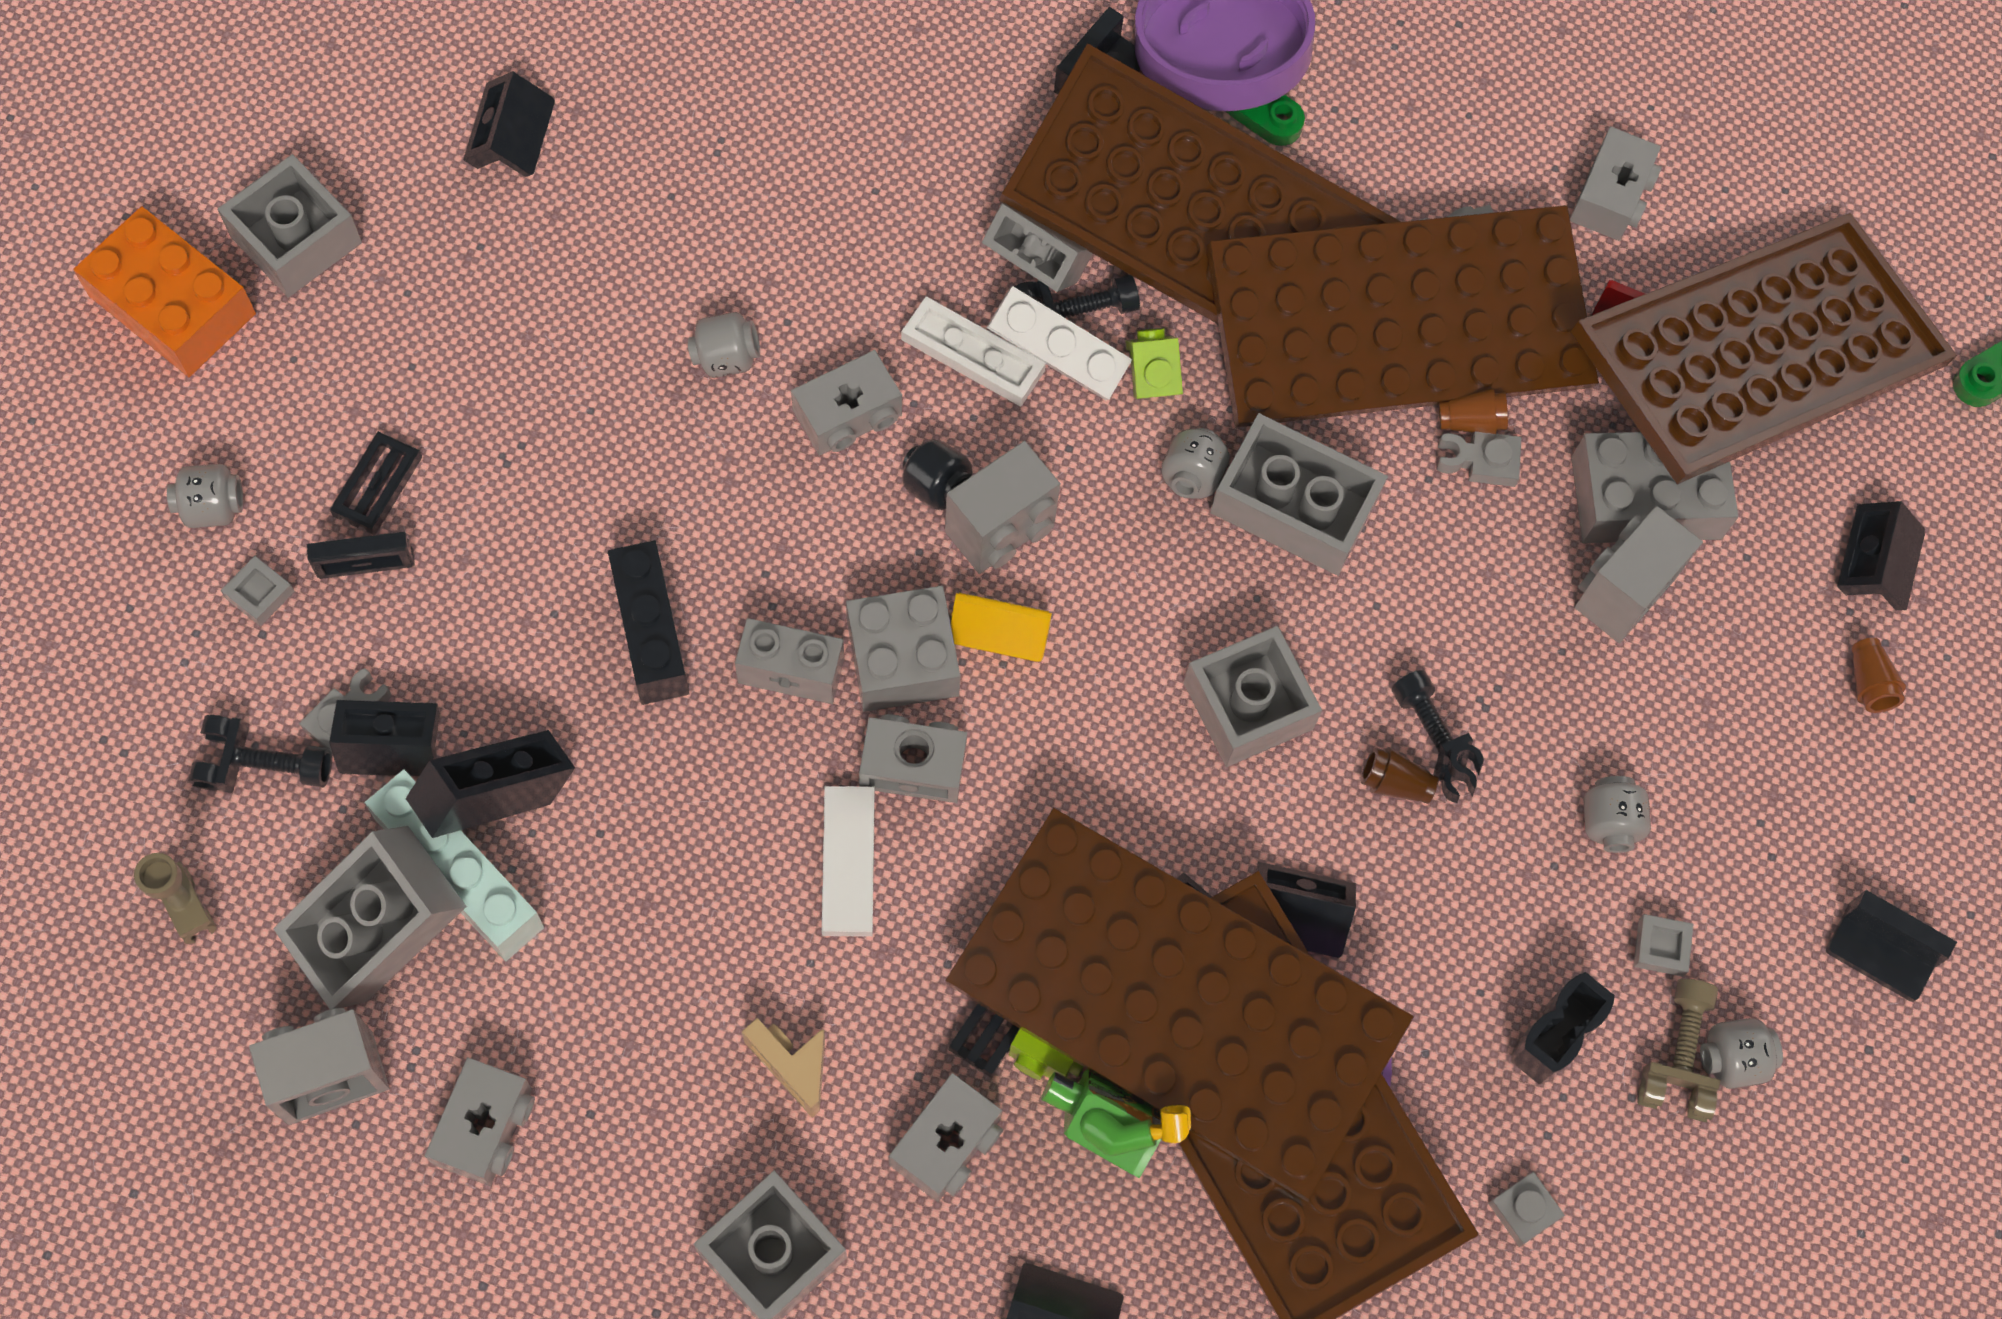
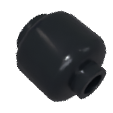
[902,439,972,510]

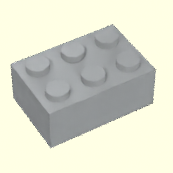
[1210,413,1388,576]
[1571,432,1739,543]
[273,826,467,1009]

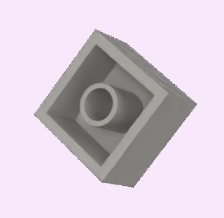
[217,154,362,298]
[945,440,1061,574]
[1574,505,1703,644]
[846,586,961,712]
[1183,626,1322,767]
[249,1008,390,1125]
[693,1171,847,1319]

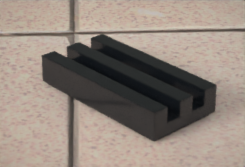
[330,431,422,535]
[306,532,415,579]
[949,1003,1020,1078]

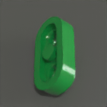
[1226,95,1305,146]
[1953,341,2002,407]

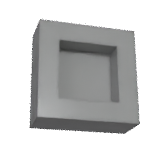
[220,556,295,627]
[1633,914,1694,977]
[1488,1172,1565,1247]

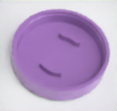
[1135,0,1315,111]

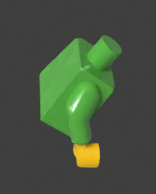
[1041,1069,1191,1178]

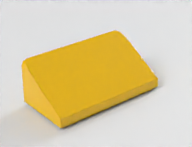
[951,592,1052,662]

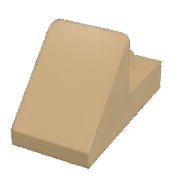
[742,1018,825,1118]

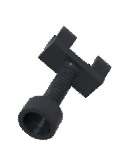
[1014,274,1140,318]
[1392,670,1484,803]
[188,715,332,793]

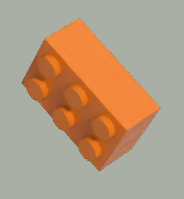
[73,206,256,378]

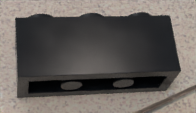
[607,540,690,705]
[406,730,575,838]

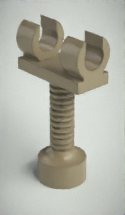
[134,853,217,944]
[1637,979,1721,1123]

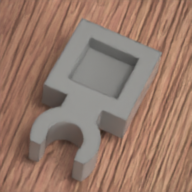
[1436,431,1521,487]
[299,669,391,755]

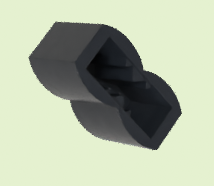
[1511,972,1615,1085]

